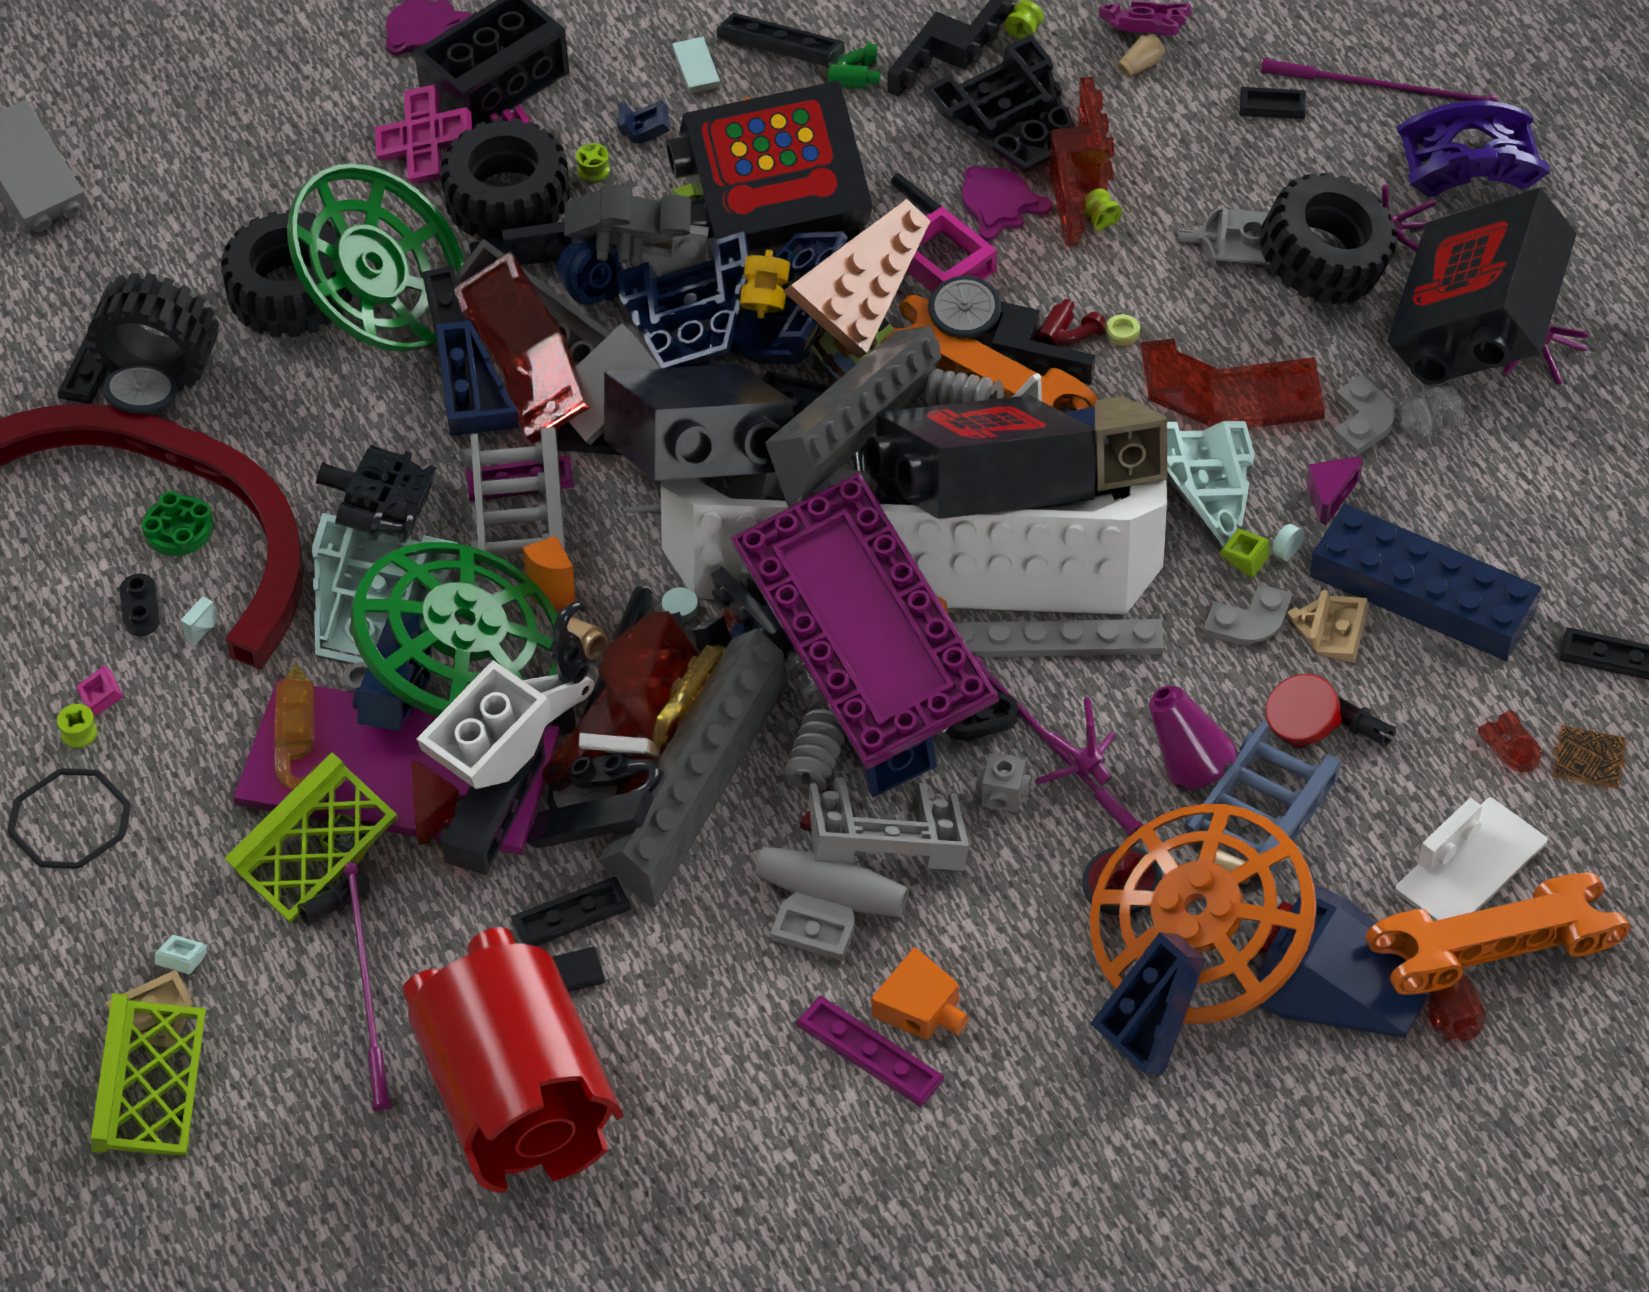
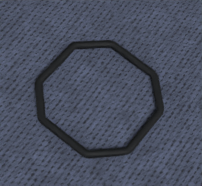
[7,768,131,869]

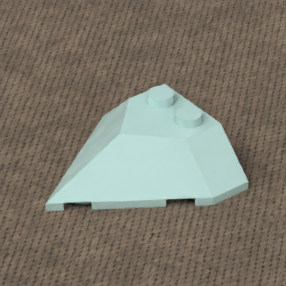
[1166,421,1255,547]

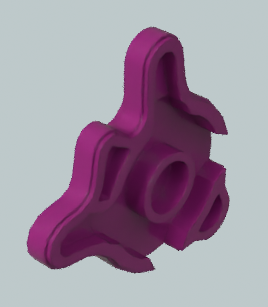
[386,0,472,56]
[1098,1,1192,35]
[962,166,1052,241]

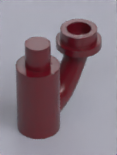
[1035,299,1106,346]

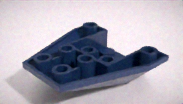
[1257,885,1431,1038]

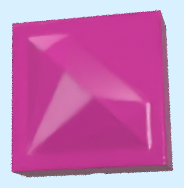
[75,666,124,715]

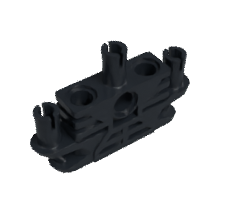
[316,444,437,543]

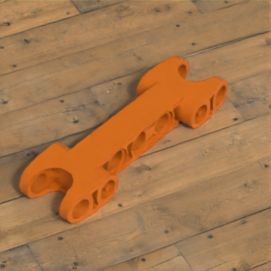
[880,295,1098,410]
[1365,872,1631,995]

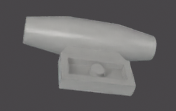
[755,846,909,961]

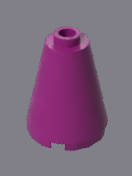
[1149,686,1237,790]

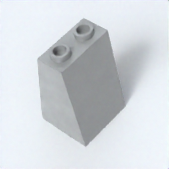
[0,99,85,234]

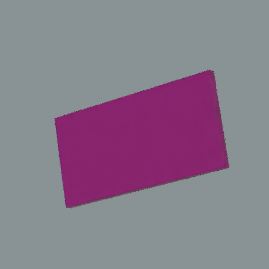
[731,472,999,770]
[233,679,560,855]

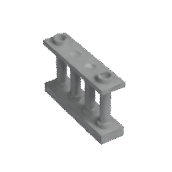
[465,427,566,569]

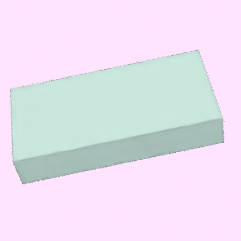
[672,37,720,94]

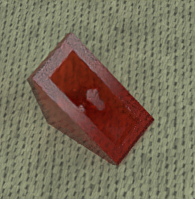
[411,761,460,845]

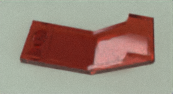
[454,252,590,444]
[1140,338,1325,427]

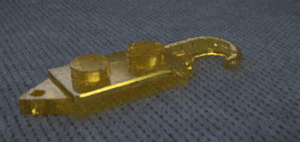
[653,644,726,747]

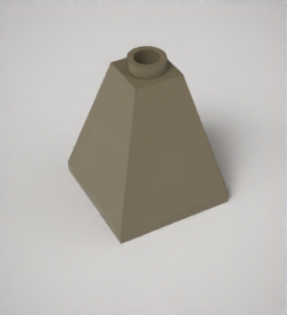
[1095,396,1167,491]

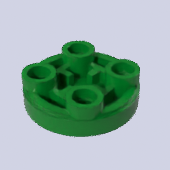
[142,491,214,556]

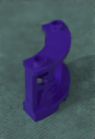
[1397,100,1550,197]

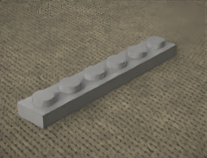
[953,619,1164,657]

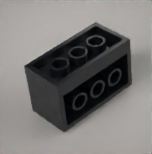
[414,0,570,130]

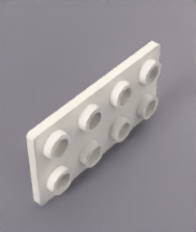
[1395,797,1548,921]

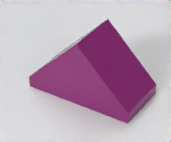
[1306,456,1363,525]

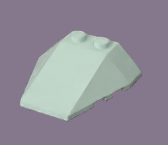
[312,513,458,664]

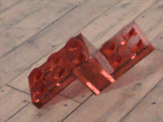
[1049,77,1114,246]

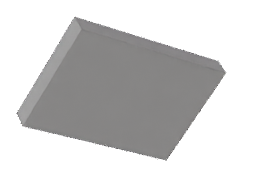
[546,323,661,445]

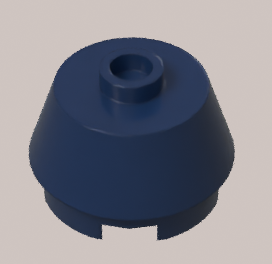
[557,239,622,305]

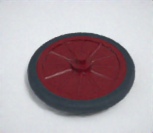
[1082,846,1162,916]

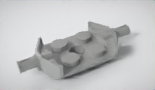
[1178,208,1327,267]

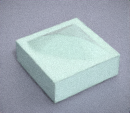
[181,596,218,645]
[154,935,207,974]

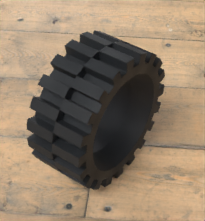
[86,273,219,392]

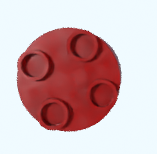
[402,927,624,1193]

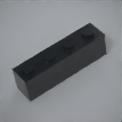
[439,737,546,876]

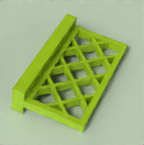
[224,752,399,923]
[91,993,206,1155]

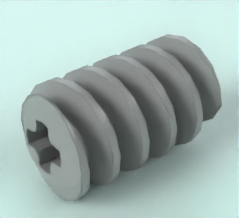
[926,368,1004,406]
[784,709,845,793]

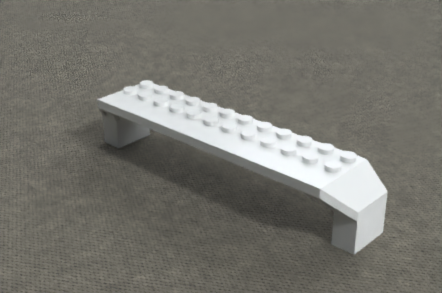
[661,478,1167,615]

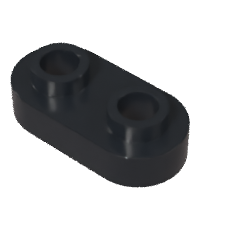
[120,574,160,636]
[947,693,1018,740]

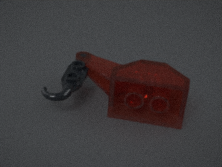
[542,611,701,792]

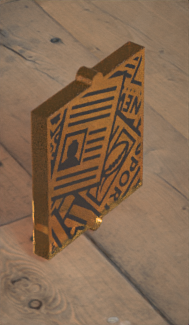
[1553,726,1626,788]

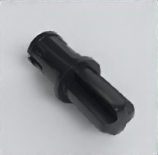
[1338,696,1396,748]
[297,872,371,926]

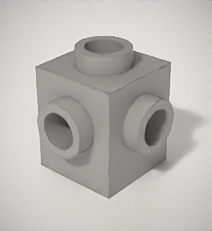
[976,753,1032,813]

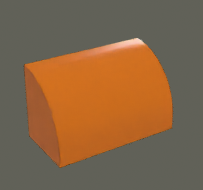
[523,536,575,611]

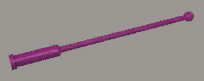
[1261,57,1497,102]
[974,656,1143,836]
[344,862,392,1111]

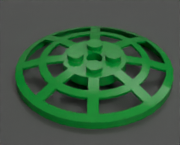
[287,163,465,352]
[350,542,558,717]

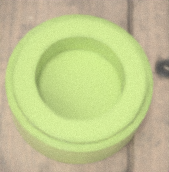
[1106,314,1140,346]

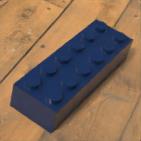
[1310,503,1542,661]

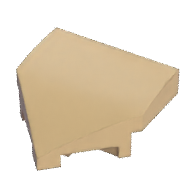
[1287,589,1369,663]
[105,970,193,1050]

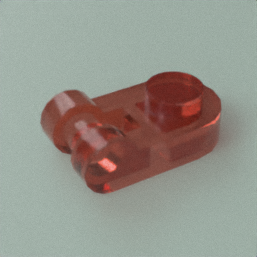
[1478,710,1542,772]

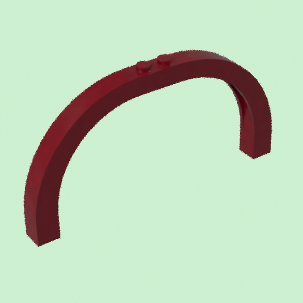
[0,404,304,670]

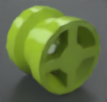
[1004,0,1044,39]
[576,143,610,183]
[1080,188,1122,231]
[57,704,98,748]

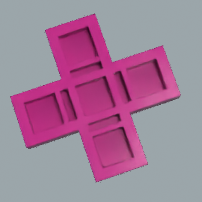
[375,85,472,184]

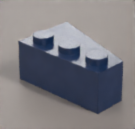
[436,320,519,436]
[353,613,432,731]
[1090,932,1205,1075]

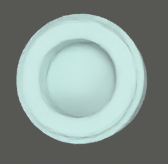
[1272,524,1304,561]
[662,587,698,622]

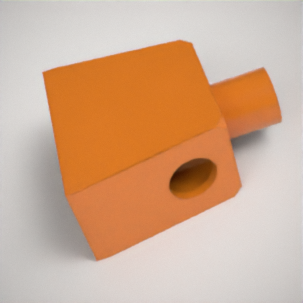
[871,947,969,1040]

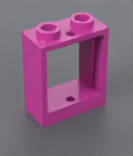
[907,206,997,293]

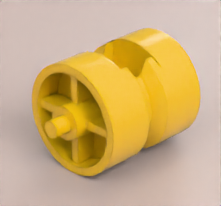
[740,250,790,319]

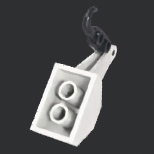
[417,601,594,789]

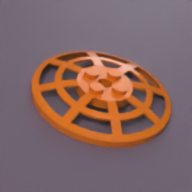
[1090,804,1317,1024]

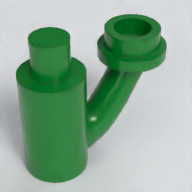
[828,41,881,89]

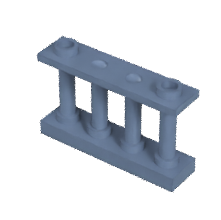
[1184,721,1341,883]

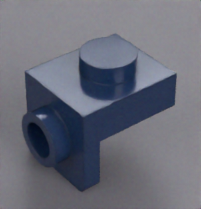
[616,100,670,144]

